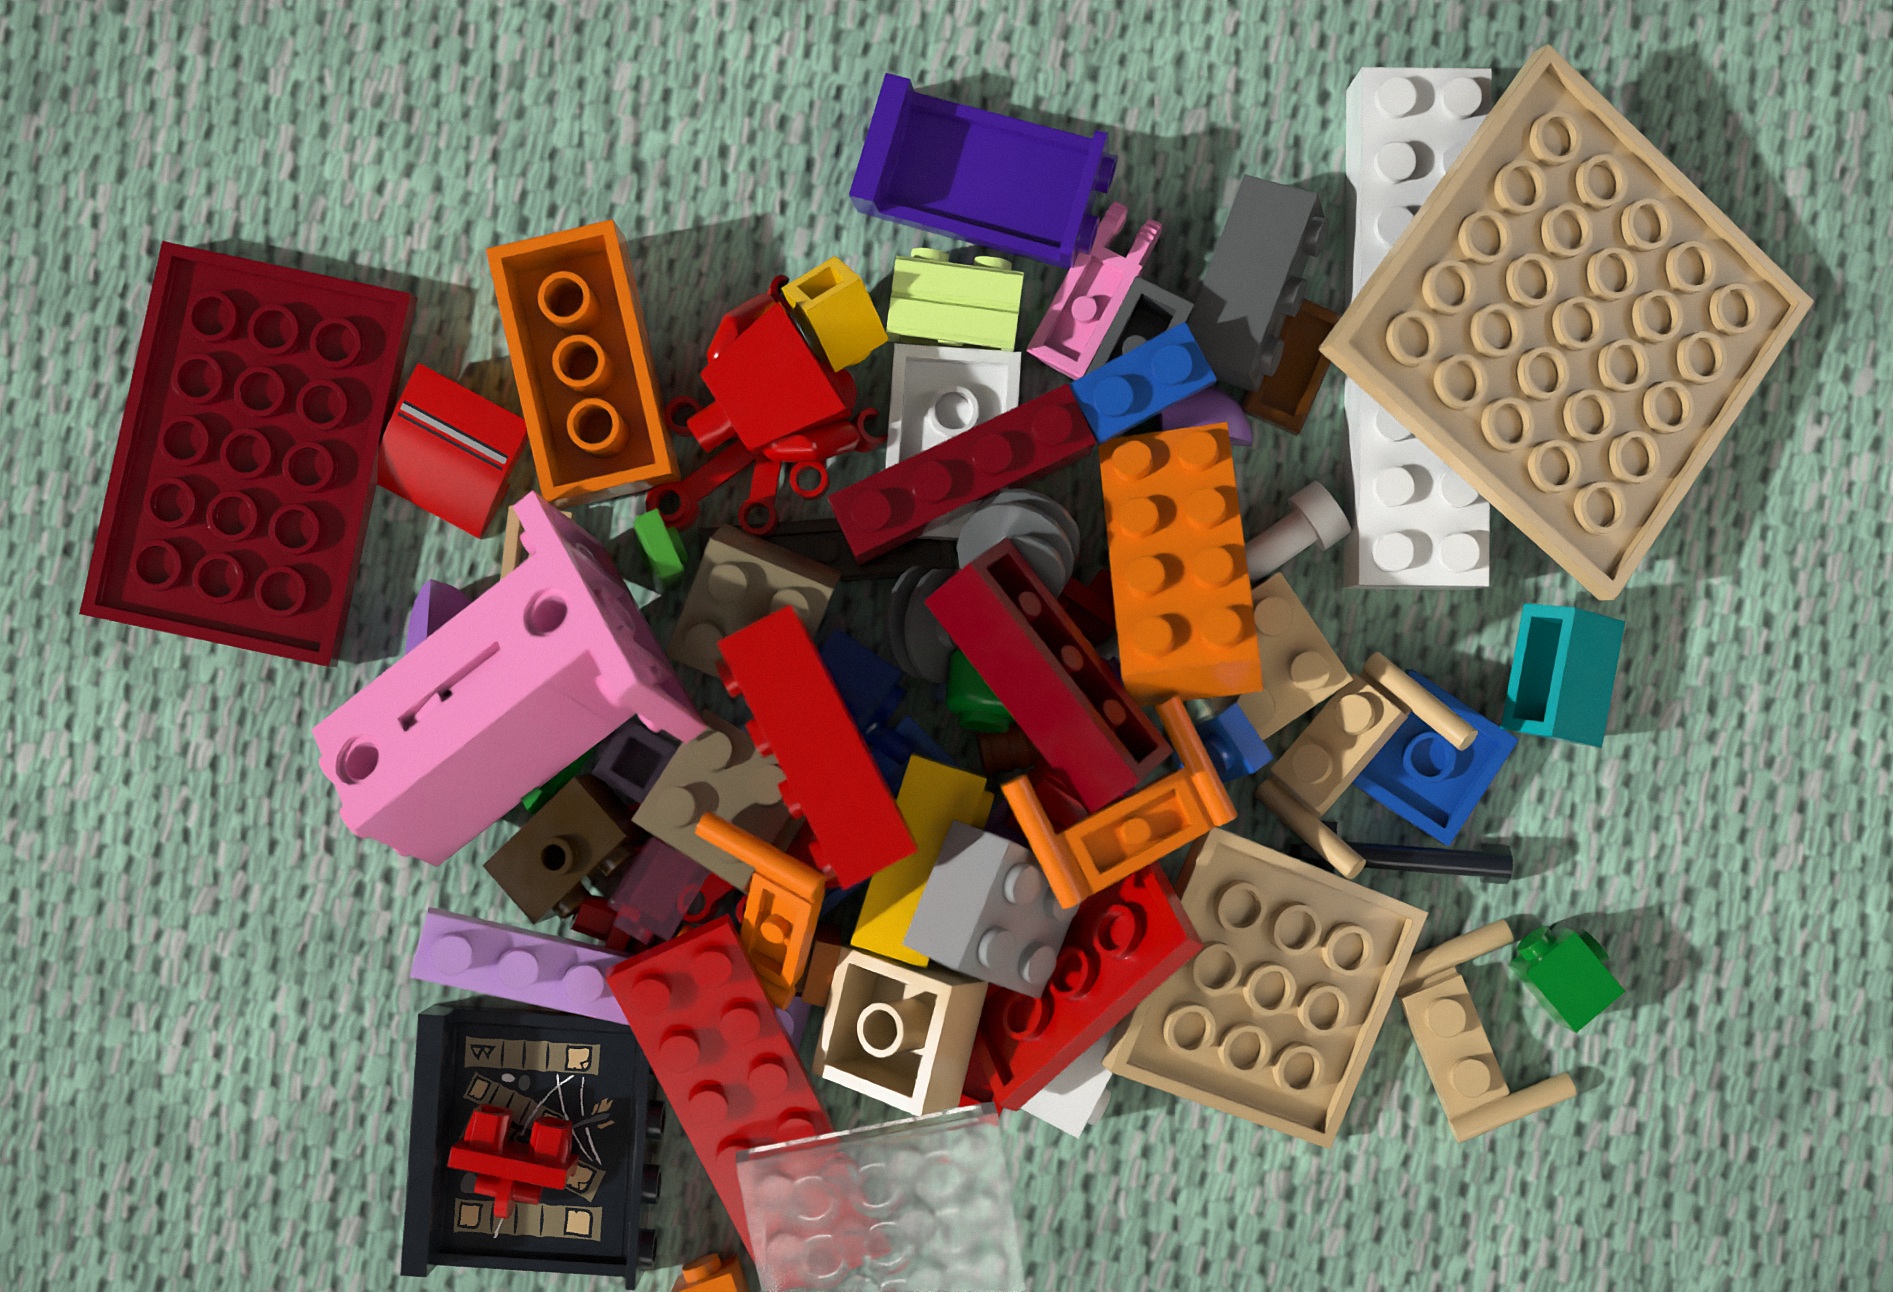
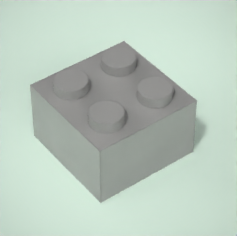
[902,819,1081,999]

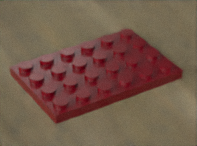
[79,241,418,667]

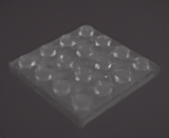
[736,1101,1026,1292]

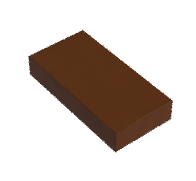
[1241,298,1343,436]

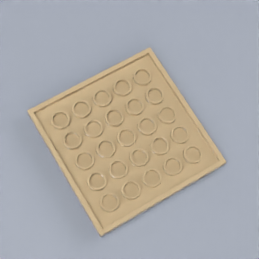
[1318,44,1814,601]

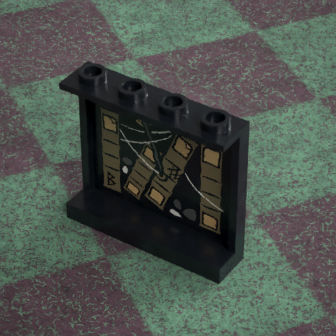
[400,1004,666,1291]

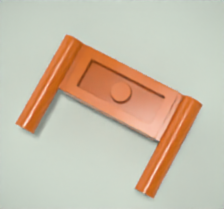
[1001,695,1238,909]
[678,811,826,1011]

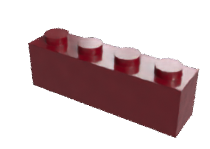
[827,383,1096,565]
[924,537,1173,815]

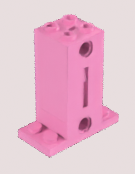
[311,490,707,867]

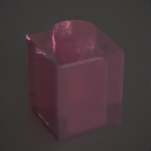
[606,837,710,945]

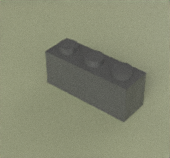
[1187,174,1329,393]

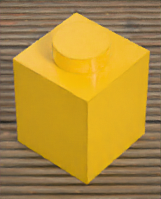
[781,256,889,373]

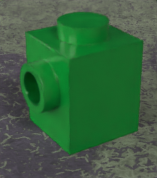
[1508,924,1626,1033]

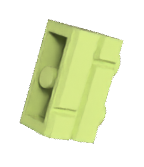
[886,248,1024,352]

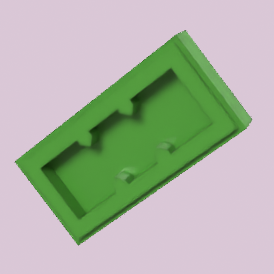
[633,509,689,594]

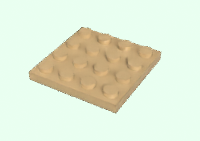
[1101,827,1428,1149]

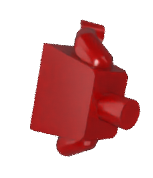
[686,274,888,462]

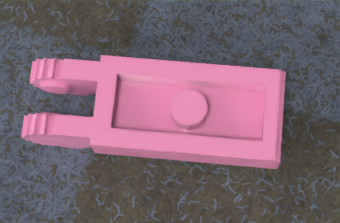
[1026,201,1163,380]

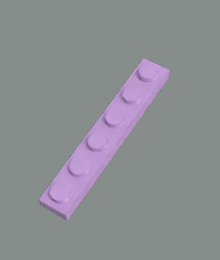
[410,907,811,1052]

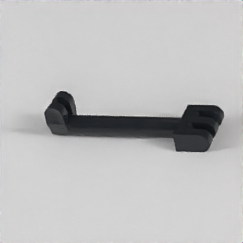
[1289,820,1513,884]

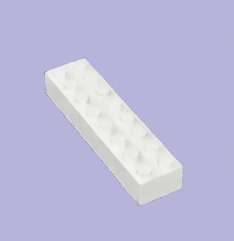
[1343,67,1491,590]

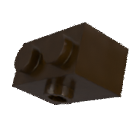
[483,773,646,925]

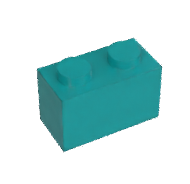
[1500,603,1625,748]

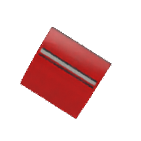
[377,362,529,539]

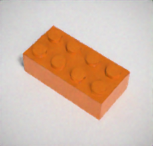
[486,219,682,510]
[1098,422,1263,707]

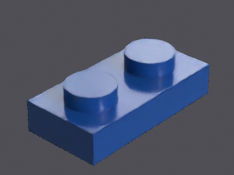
[1068,322,1217,446]
[1165,702,1274,783]

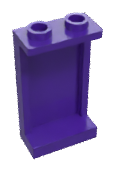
[849,73,1118,270]

